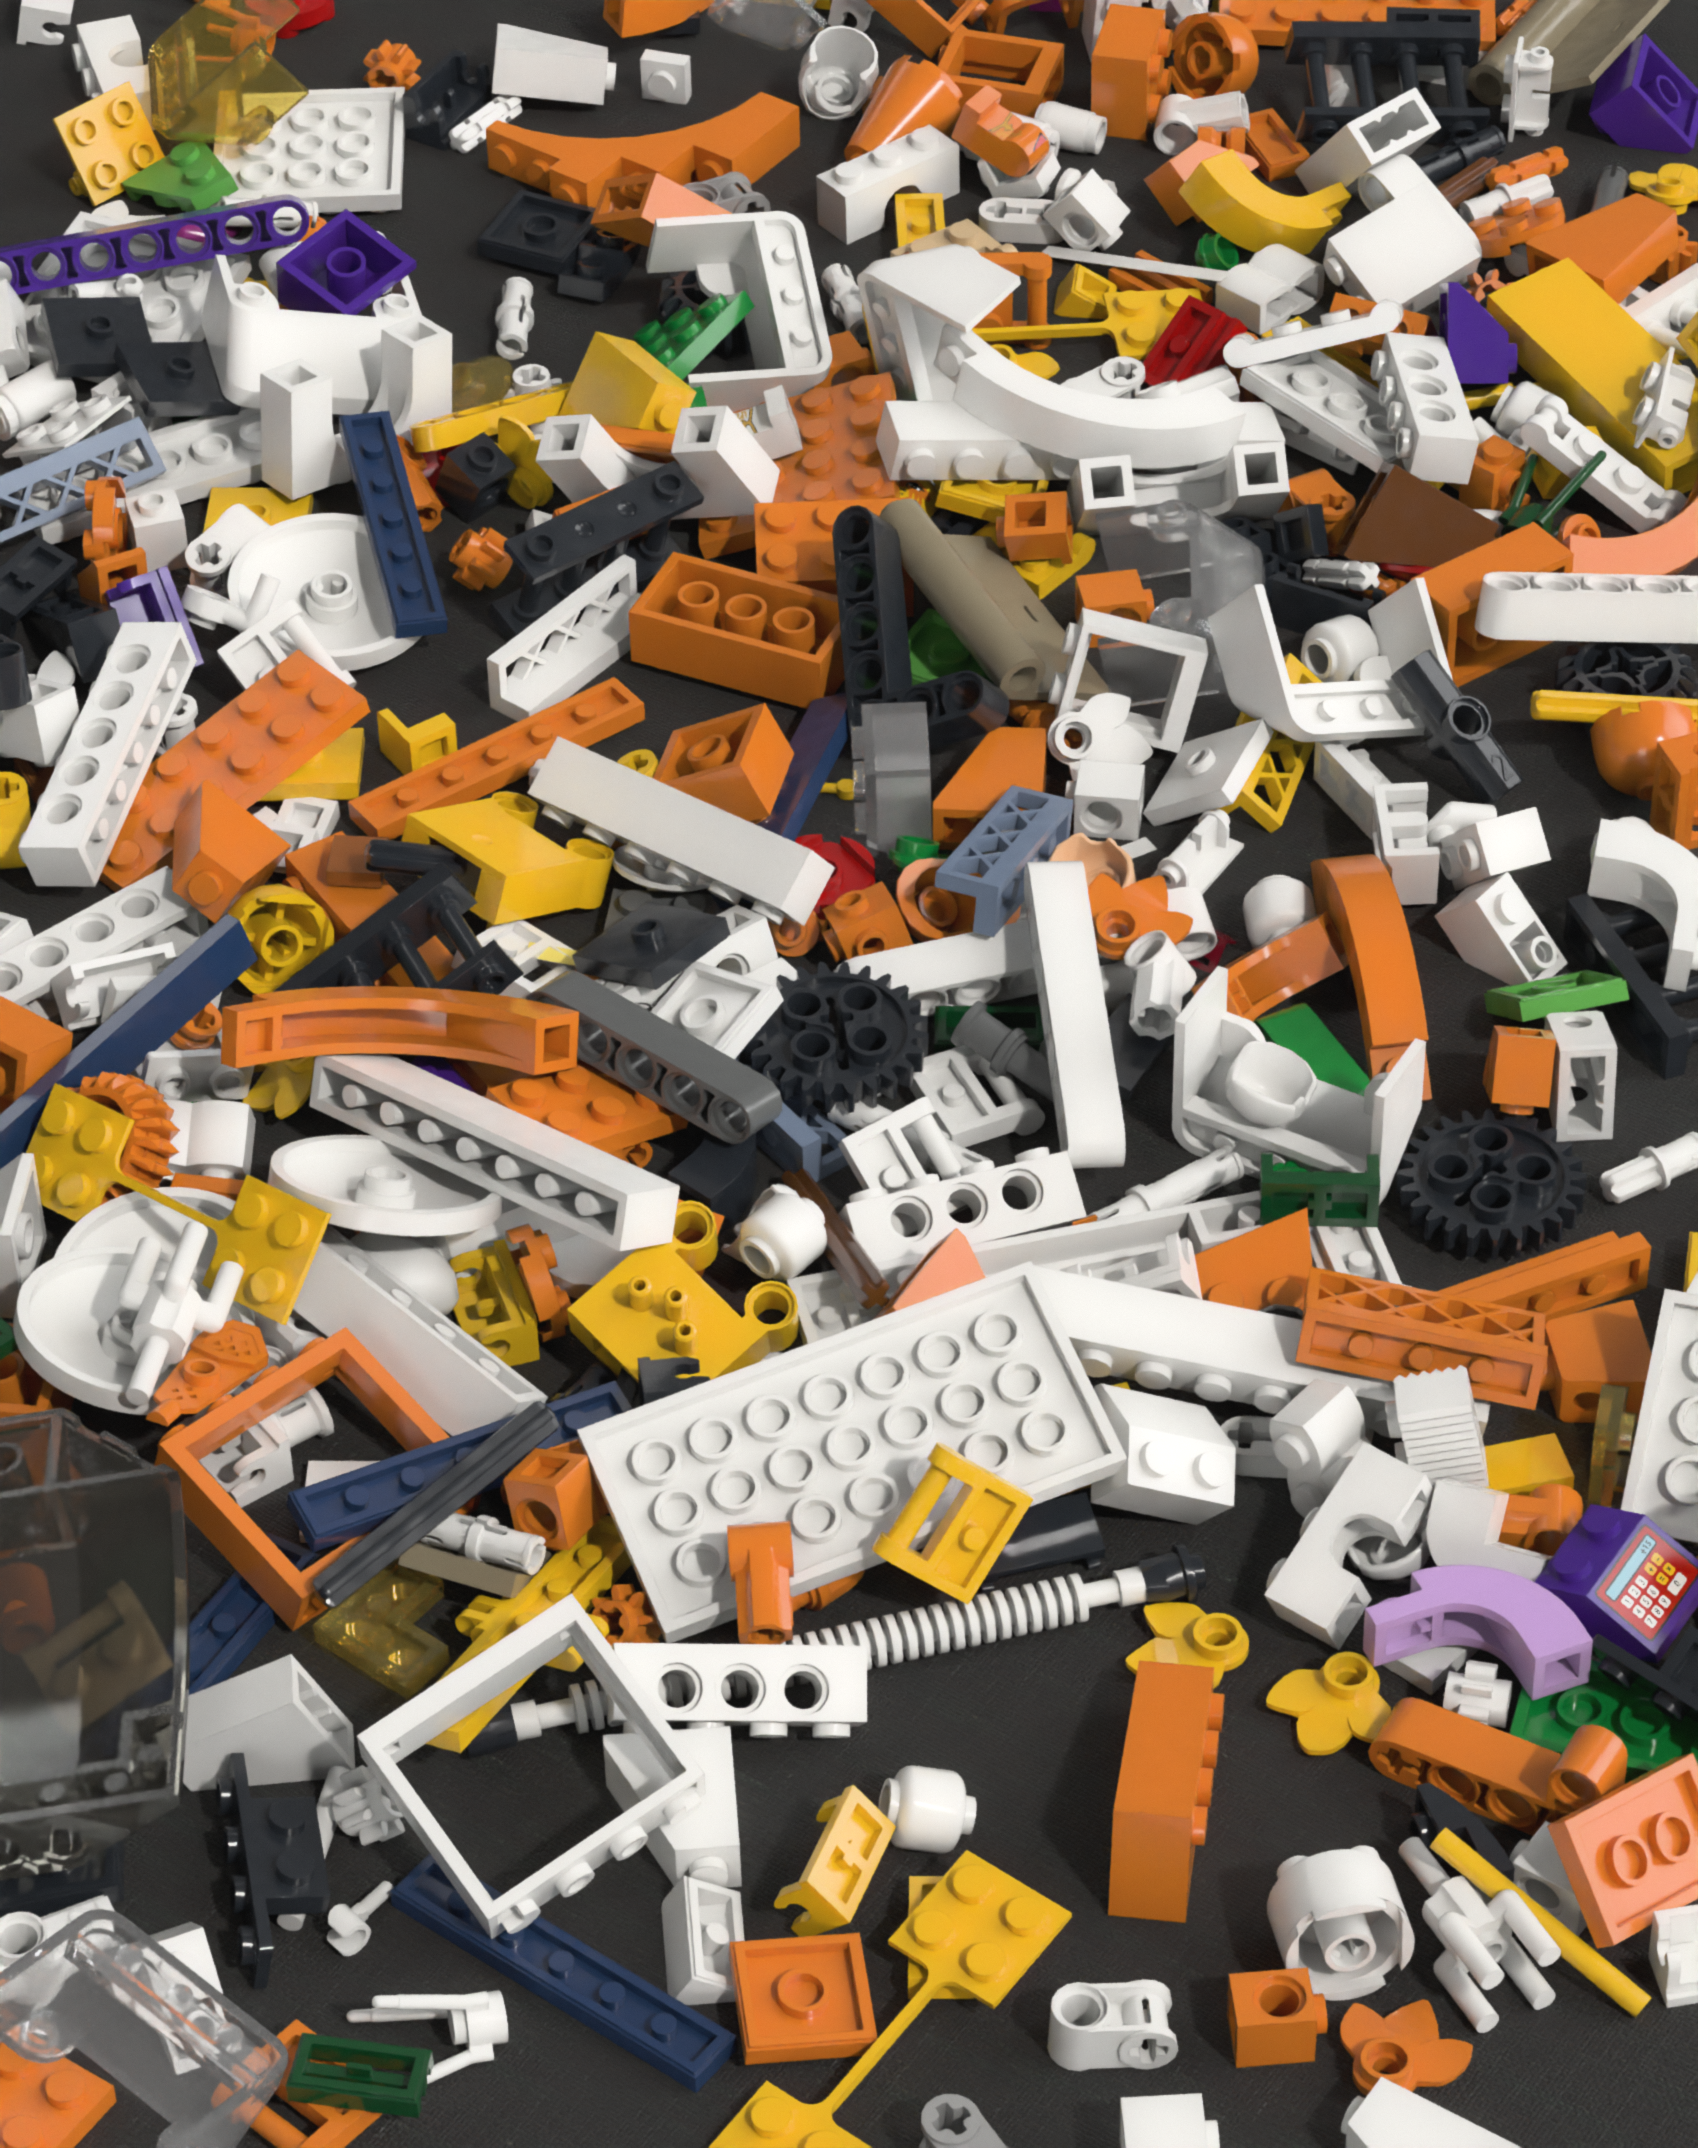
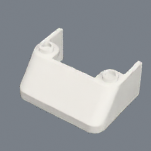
[646,211,832,412]
[857,244,1021,401]
[201,254,421,415]
[1208,578,1453,742]
[1172,966,1426,1205]

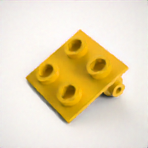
[52,81,165,206]

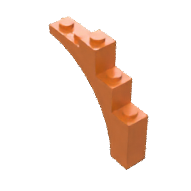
[486,92,800,208]

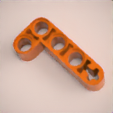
[1368,1697,1628,1836]

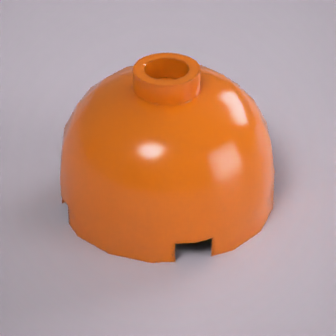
[1168,12,1259,99]
[1590,700,1698,801]

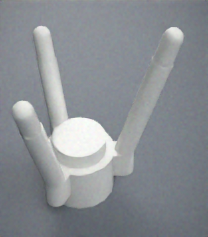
[346,1990,508,2084]

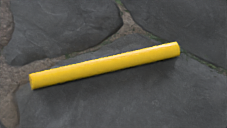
[1430,1827,1652,2018]

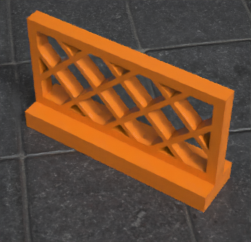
[1295,1267,1548,1410]

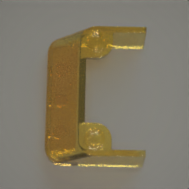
[148,0,309,146]

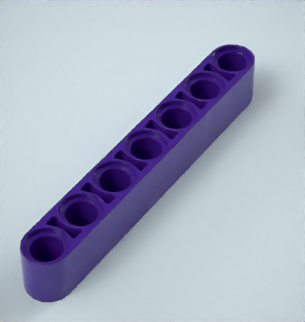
[0,194,309,295]

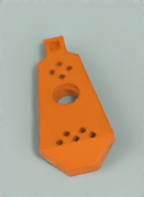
[146,1319,269,1427]

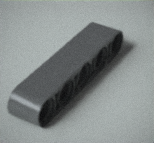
[525,970,783,1144]

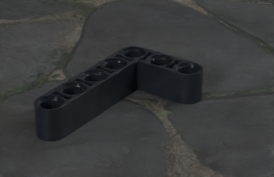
[832,505,1010,760]

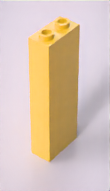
[1487,257,1698,494]

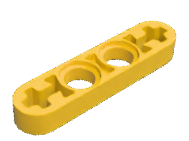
[409,381,573,452]

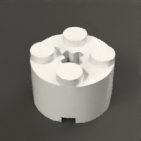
[1267,1845,1415,2001]

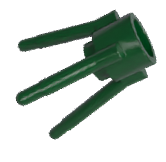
[1498,450,1607,537]

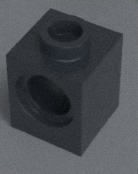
[435,432,517,524]

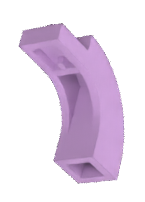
[1363,1565,1593,1701]

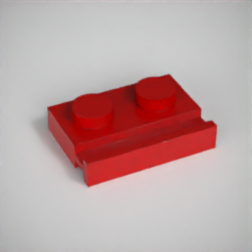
[1142,295,1248,388]

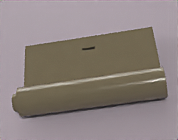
[1468,0,1670,105]
[879,498,1113,701]

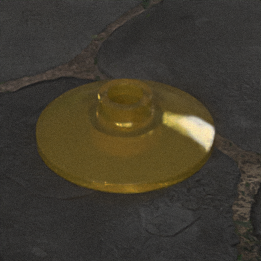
[452,356,514,413]

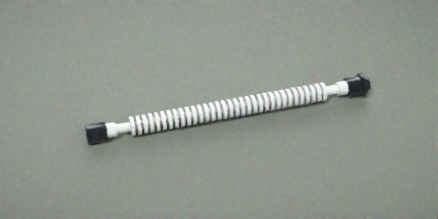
[465,1544,1206,1759]

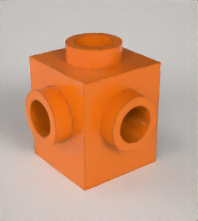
[822,881,914,962]

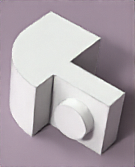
[1426,1478,1553,1582]

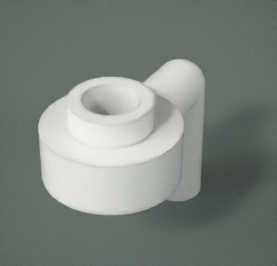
[181,573,281,632]

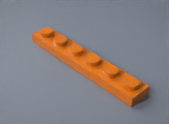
[348,677,645,840]

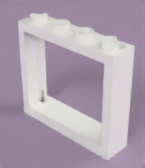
[357,1593,706,1939]

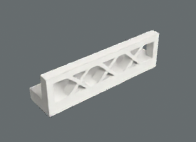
[487,554,641,722]

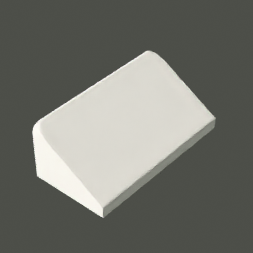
[661,1875,745,2005]

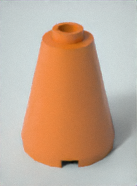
[844,55,963,162]

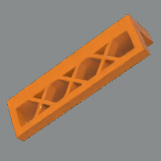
[1436,1231,1651,1331]

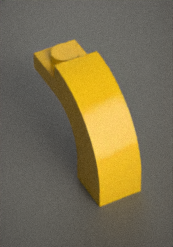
[1178,149,1352,255]

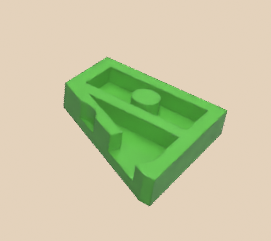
[121,137,239,212]

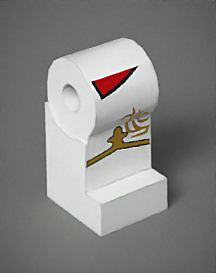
[734,385,803,460]

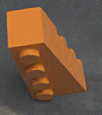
[1108,1660,1225,1923]

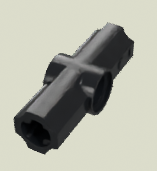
[1391,649,1524,805]

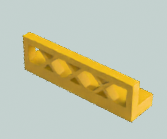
[1210,653,1323,833]

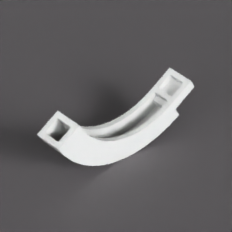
[933,323,1246,469]

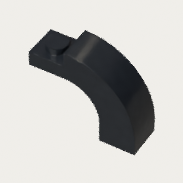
[668,1121,758,1236]

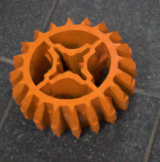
[67,1071,180,1205]

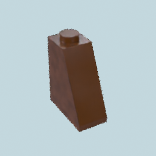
[1333,462,1500,567]

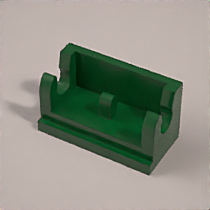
[1259,1152,1380,1227]

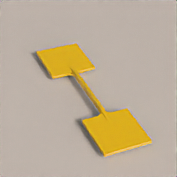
[862,288,1203,373]
[26,1083,332,1326]
[708,1850,1072,2148]

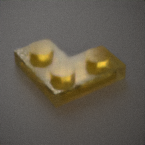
[1587,1384,1638,1509]
[313,1557,449,1700]

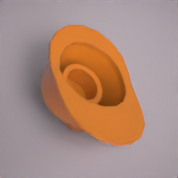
[896,858,1021,942]

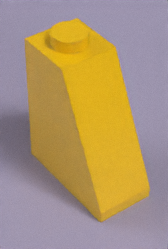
[558,331,697,434]

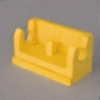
[449,1239,540,1367]
[774,1785,896,1937]

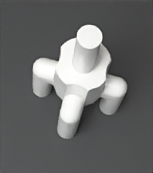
[118,1221,244,1406]
[1398,1837,1561,2033]

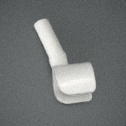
[327,1881,394,1956]

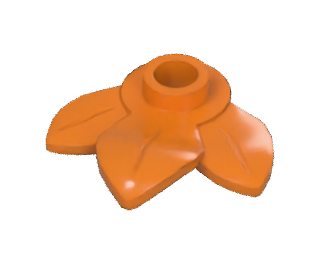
[1088,873,1193,960]
[1340,1999,1473,2096]

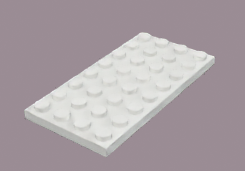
[577,1261,1128,1643]

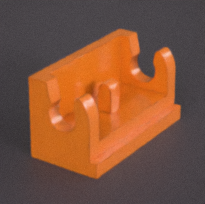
[1649,732,1698,850]

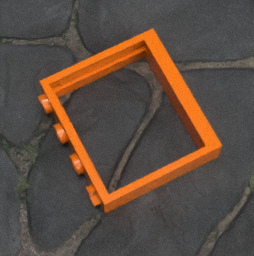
[152,1327,482,1631]

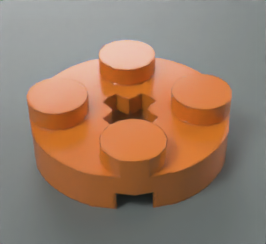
[1468,197,1567,258]
[83,477,128,563]
[505,1223,571,1343]

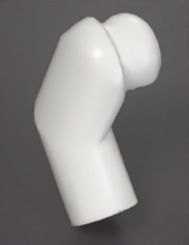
[1426,801,1497,852]

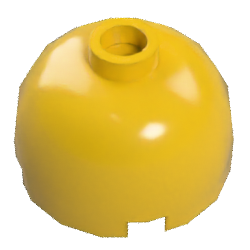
[227,884,334,994]

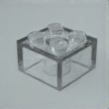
[851,702,932,856]

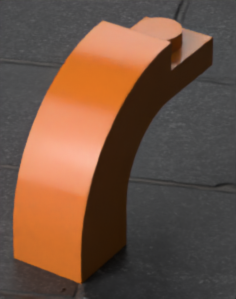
[1191,910,1349,1022]

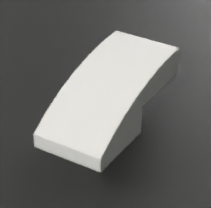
[265,797,341,874]

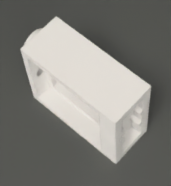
[1048,608,1208,753]

